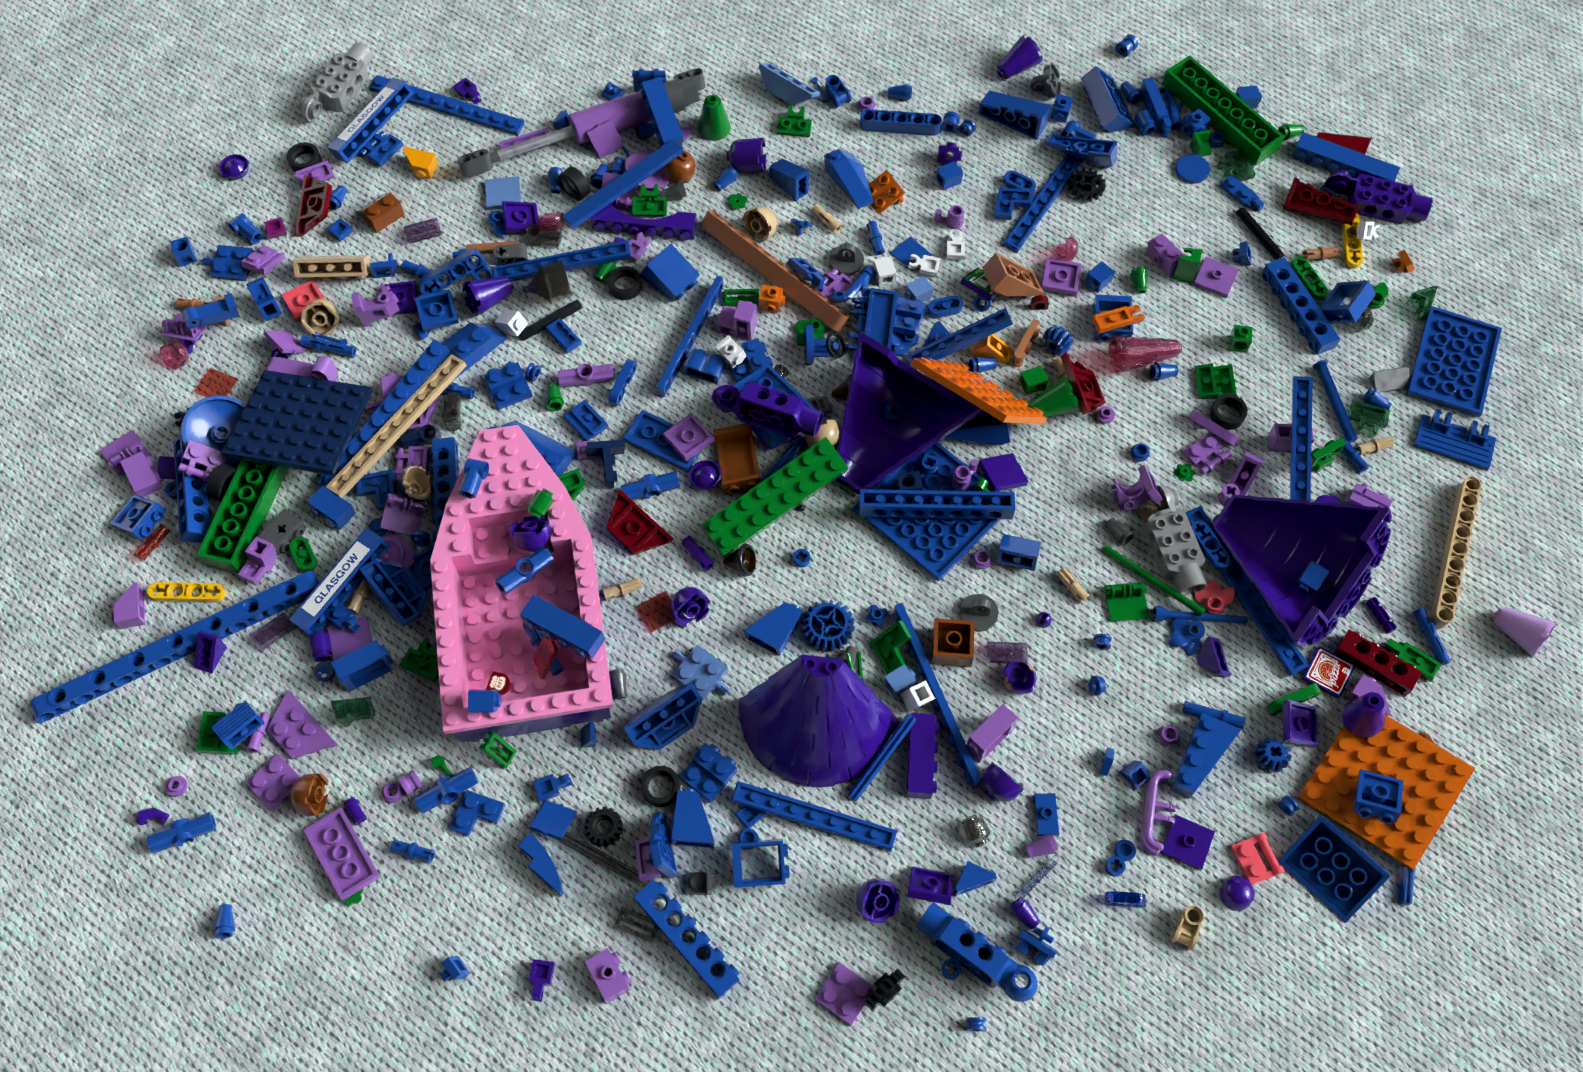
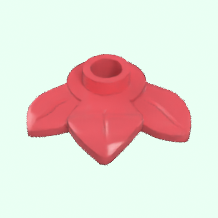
[1195,579,1235,614]

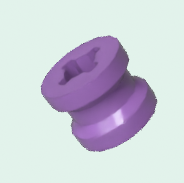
[398,770,423,796]

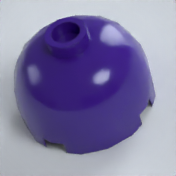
[509,516,551,552]
[670,587,710,627]
[982,761,1024,802]
[856,878,900,924]

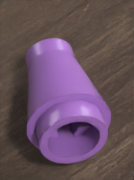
[1025,834,1058,858]

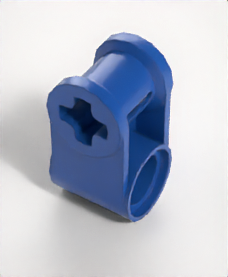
[825,75,852,108]

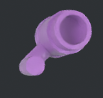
[934,205,964,229]
[951,459,978,491]

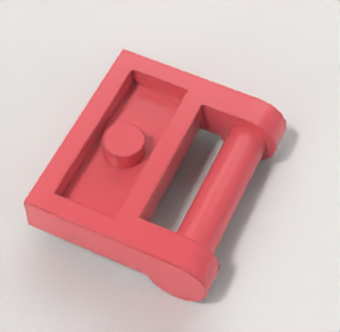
[1230,832,1285,885]

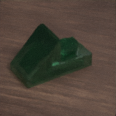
[1407,286,1438,323]
[331,697,375,728]

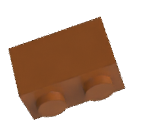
[357,192,405,233]

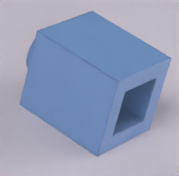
[905,276,934,303]
[884,664,916,698]

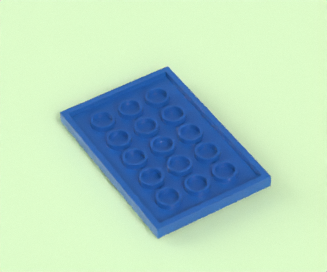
[1406,306,1502,417]

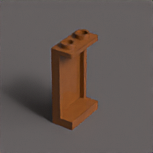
[713,423,761,495]

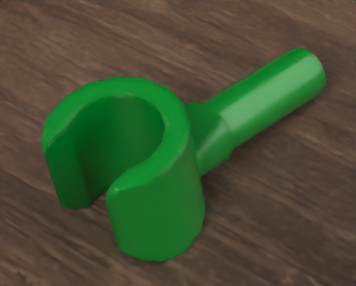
[975,478,990,492]
[431,755,453,777]

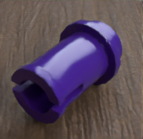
[343,797,367,825]

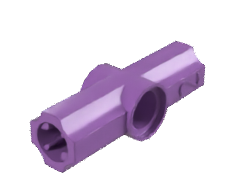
[558,364,614,387]

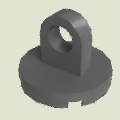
[1030,64,1062,98]
[829,243,864,276]
[959,594,999,632]

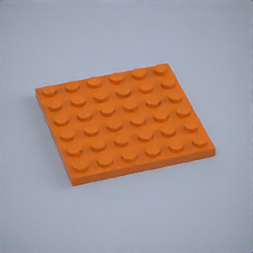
[910,357,1047,424]
[1298,715,1475,871]

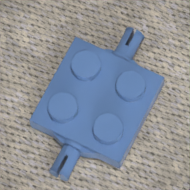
[672,645,730,700]

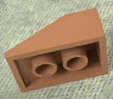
[982,253,1044,296]

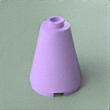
[1493,607,1556,657]

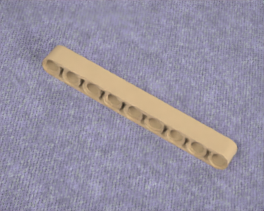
[1430,476,1481,629]

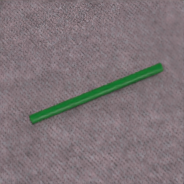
[1102,545,1205,616]

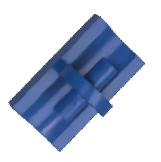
[1017,926,1057,966]

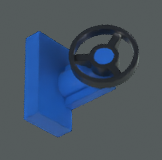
[804,325,846,365]

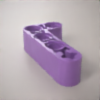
[265,356,338,381]

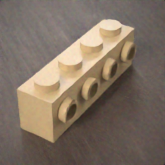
[293,255,371,280]

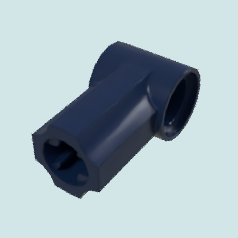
[400,424,441,449]

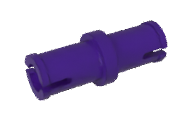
[681,536,714,571]

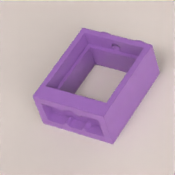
[966,704,1018,763]

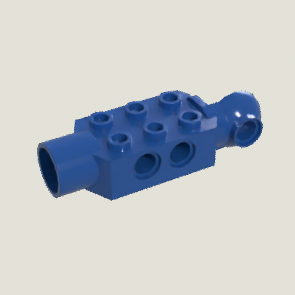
[916,902,1038,1002]

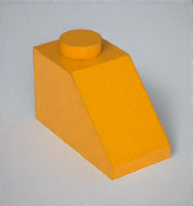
[403,146,438,179]
[970,334,1011,363]

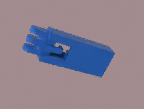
[1140,78,1172,137]

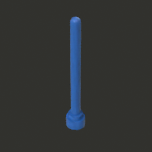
[1153,606,1248,624]

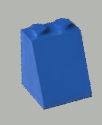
[640,243,700,301]

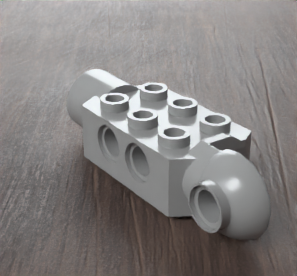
[299,42,373,122]
[1143,485,1207,596]

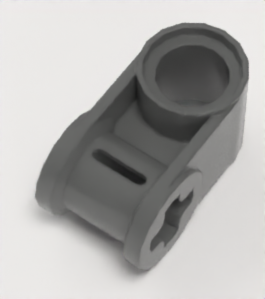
[493,243,528,266]

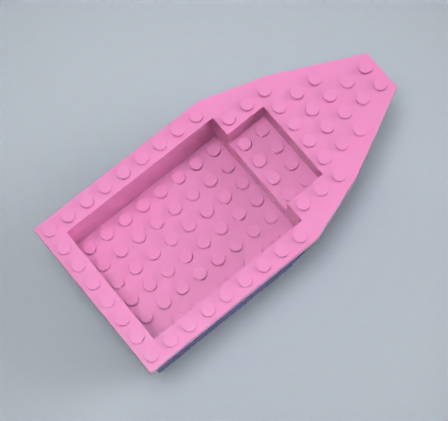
[430,425,613,742]

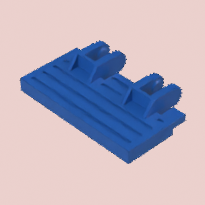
[846,288,898,359]
[1413,408,1496,471]

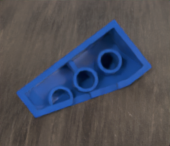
[1047,135,1118,168]

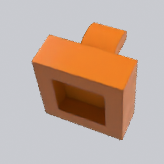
[1392,249,1415,273]

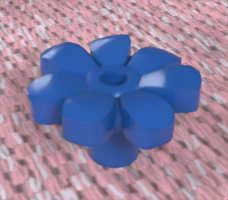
[790,218,812,234]

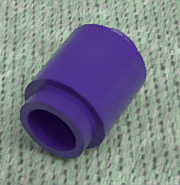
[309,631,332,662]

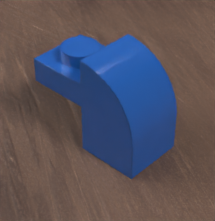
[246,277,282,321]

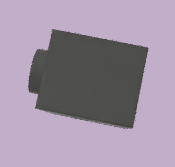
[258,508,306,556]

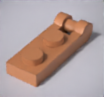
[1012,318,1041,367]

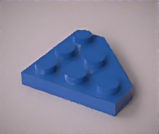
[649,812,679,879]

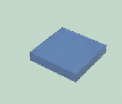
[485,176,521,210]

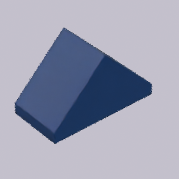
[954,861,997,896]

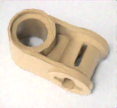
[1171,905,1204,951]

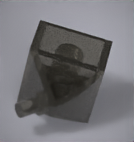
[522,261,572,302]

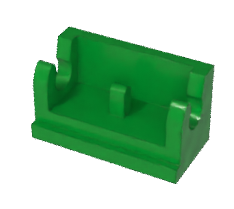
[1172,248,1203,283]

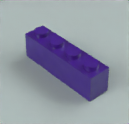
[906,713,939,799]

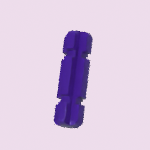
[1366,597,1397,633]

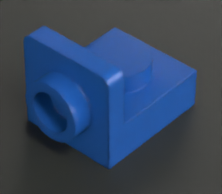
[370,253,398,278]

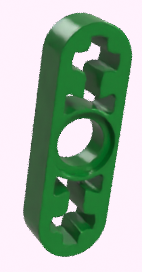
[1291,257,1328,300]
[1266,683,1322,716]

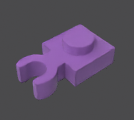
[629,232,651,262]

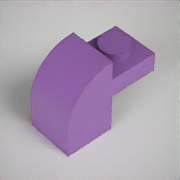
[237,537,277,586]

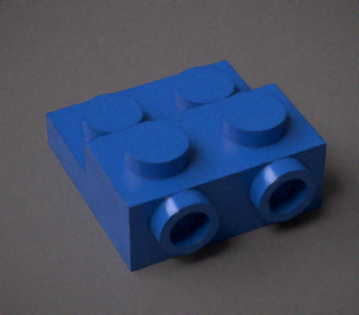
[415,289,459,332]
[893,296,926,336]
[729,338,773,383]
[484,362,533,410]
[109,494,166,541]
[679,743,737,803]
[1352,769,1404,824]

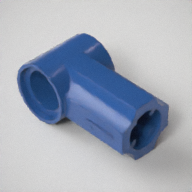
[1060,120,1097,139]
[228,213,264,244]
[458,458,489,499]

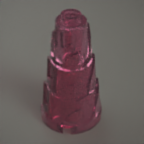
[1108,336,1182,373]

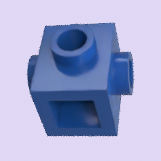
[1181,109,1211,139]

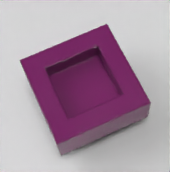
[265,217,287,239]

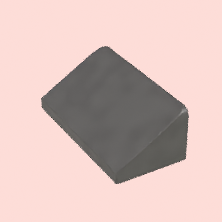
[1370,367,1410,393]

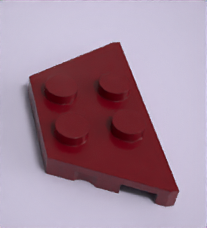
[295,175,332,237]
[1060,352,1106,415]
[606,490,674,555]

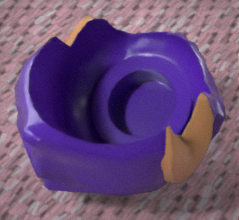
[1001,661,1037,694]

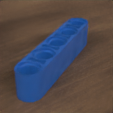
[860,109,942,136]

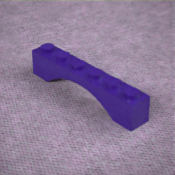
[590,204,697,240]

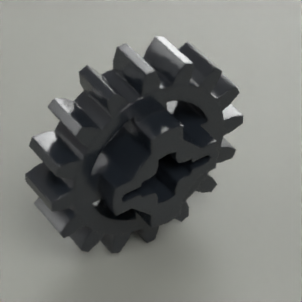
[1068,168,1106,202]
[864,969,906,1011]

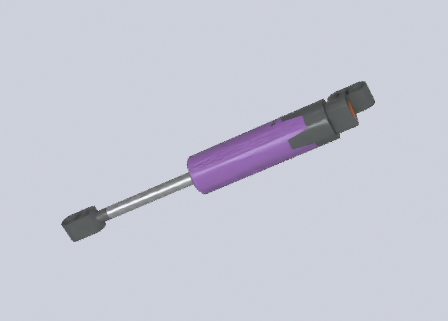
[457,68,706,178]

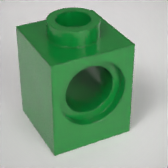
[1229,325,1253,353]
[1019,366,1049,395]

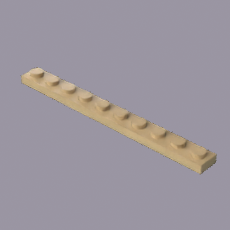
[326,354,467,498]

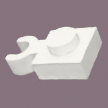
[1356,221,1380,240]
[947,231,965,260]
[908,254,941,277]

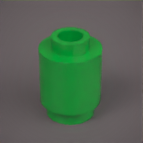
[527,488,554,519]

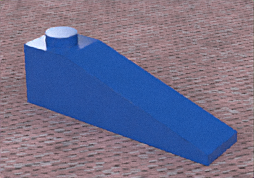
[824,149,873,209]
[945,412,1011,445]

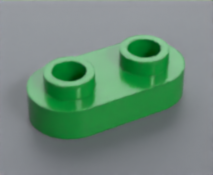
[289,537,318,572]

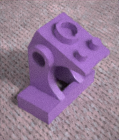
[352,283,400,327]
[1111,465,1163,511]

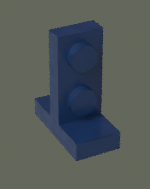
[586,439,625,489]

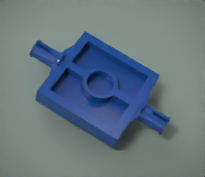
[202,245,254,281]

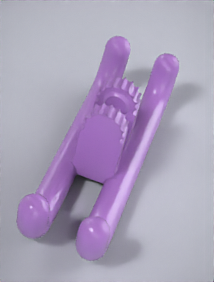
[1140,770,1176,856]

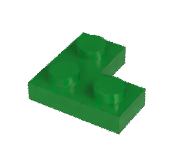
[870,621,912,675]

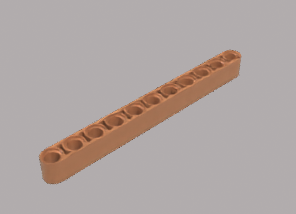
[700,210,850,332]

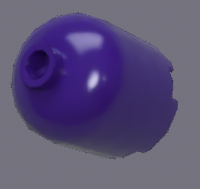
[726,138,767,172]

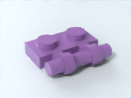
[815,268,855,304]
[1182,432,1232,475]
[178,440,226,482]
[393,446,429,484]

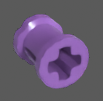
[1218,483,1240,505]

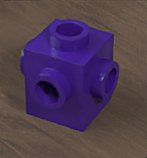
[937,142,962,166]

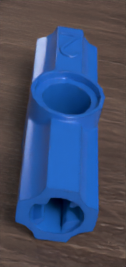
[621,471,680,500]
[495,547,554,595]
[414,767,479,814]
[146,812,217,854]

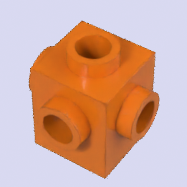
[758,285,786,313]

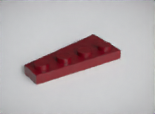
[1283,177,1358,225]

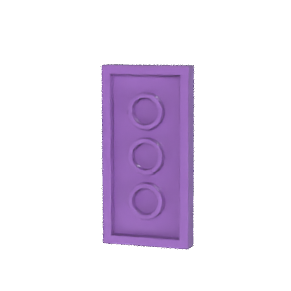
[303,807,381,901]

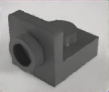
[686,870,716,895]

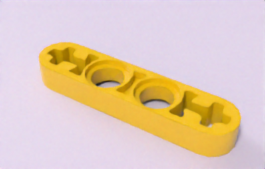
[1342,213,1363,269]
[147,582,226,602]

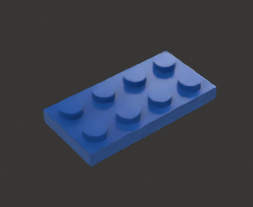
[623,409,701,472]

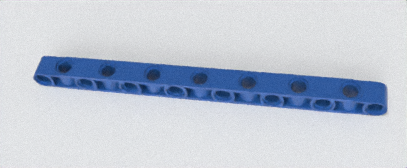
[30,571,319,722]

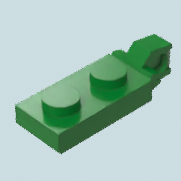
[1383,638,1442,682]

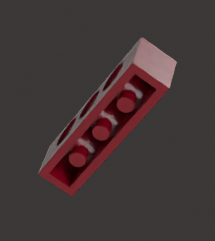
[1333,629,1422,697]

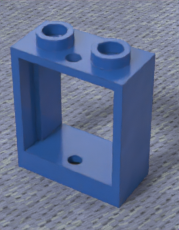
[1320,280,1376,324]
[1093,295,1133,343]
[331,640,394,692]
[732,839,790,888]

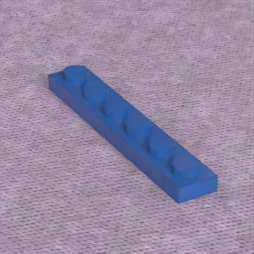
[907,308,1013,370]

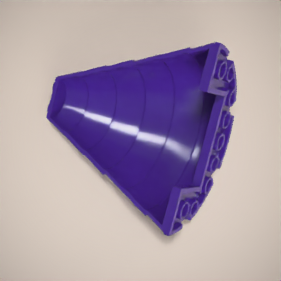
[836,332,984,495]
[1212,495,1392,646]
[739,654,899,788]

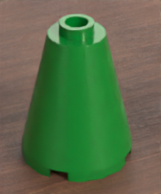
[698,95,731,141]
[1027,377,1079,417]

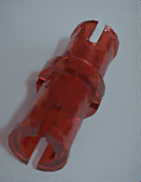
[135,524,171,561]

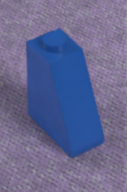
[769,158,809,201]
[745,602,802,656]
[671,788,715,848]

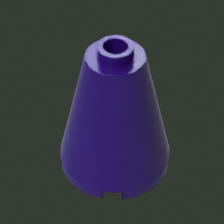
[997,35,1043,79]
[462,277,514,316]
[1341,692,1385,738]

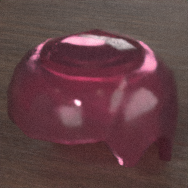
[538,211,564,233]
[1054,236,1079,262]
[160,341,189,370]

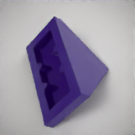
[194,631,227,674]
[1196,636,1231,677]

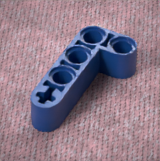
[420,249,492,295]

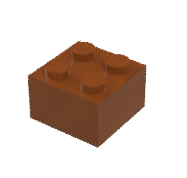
[931,618,975,667]

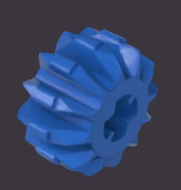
[1041,325,1074,356]
[1254,737,1292,772]

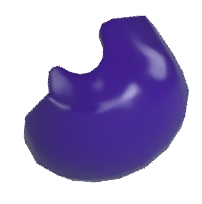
[1220,875,1255,911]

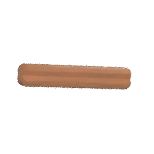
[466,241,517,254]

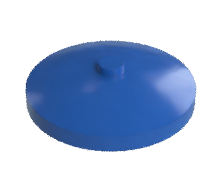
[181,395,246,468]

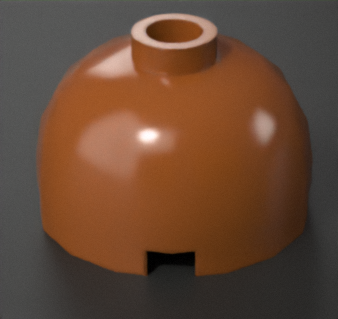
[661,150,696,184]
[289,773,329,816]

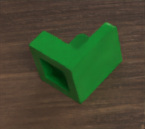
[1190,130,1212,157]

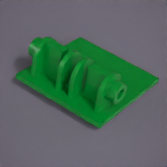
[1104,582,1150,622]

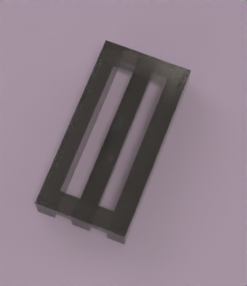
[613,907,659,943]

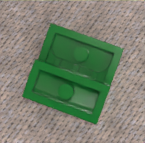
[1195,363,1237,399]

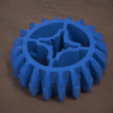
[802,599,855,652]

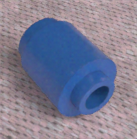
[1134,110,1156,135]

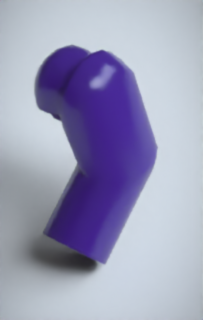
[135,807,169,825]

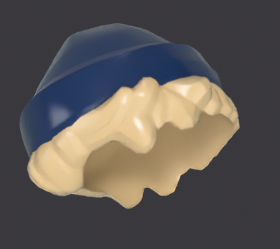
[398,466,431,502]

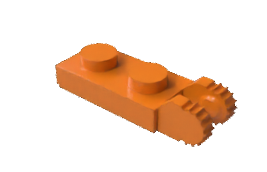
[1092,305,1145,334]

